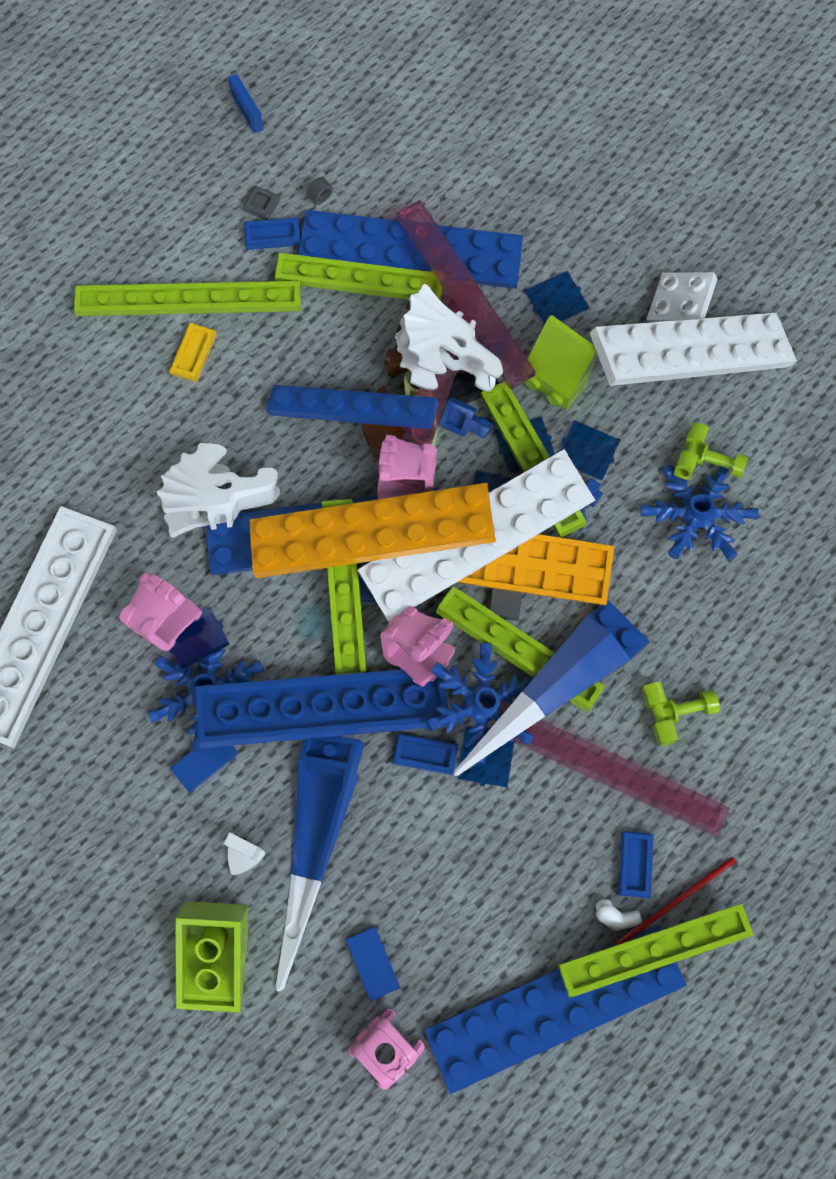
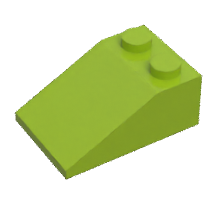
[521,315,597,410]
[175,901,248,1013]

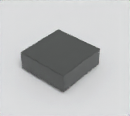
[243,185,280,220]
[490,588,522,621]

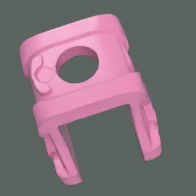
[377,435,437,499]
[119,572,203,651]
[381,606,455,687]
[348,1008,424,1090]

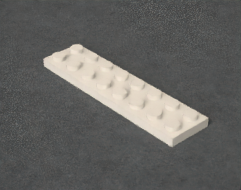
[590,313,797,386]
[358,449,595,623]
[0,506,117,748]

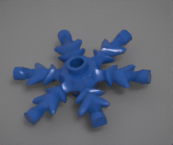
[640,465,759,561]
[147,634,265,751]
[426,643,535,765]

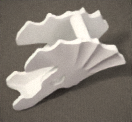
[394,284,503,392]
[156,443,280,538]

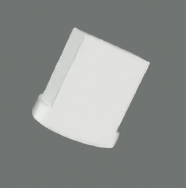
[224,832,265,876]

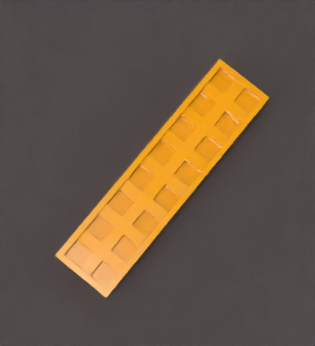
[250,483,496,579]
[457,534,615,605]

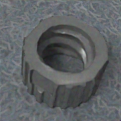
[306,177,333,205]

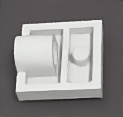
[646,272,718,323]

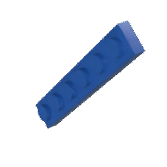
[266,385,439,429]

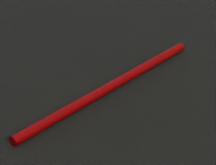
[614,857,736,945]

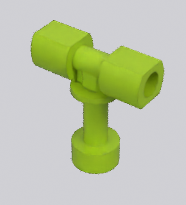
[674,423,749,480]
[641,681,720,747]

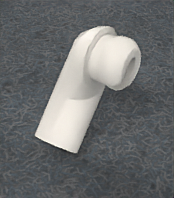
[595,899,642,931]

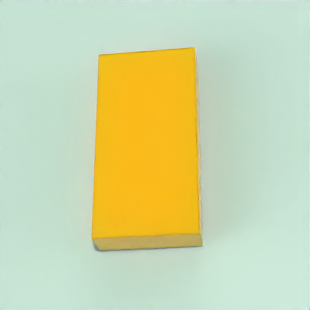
[169,323,217,383]

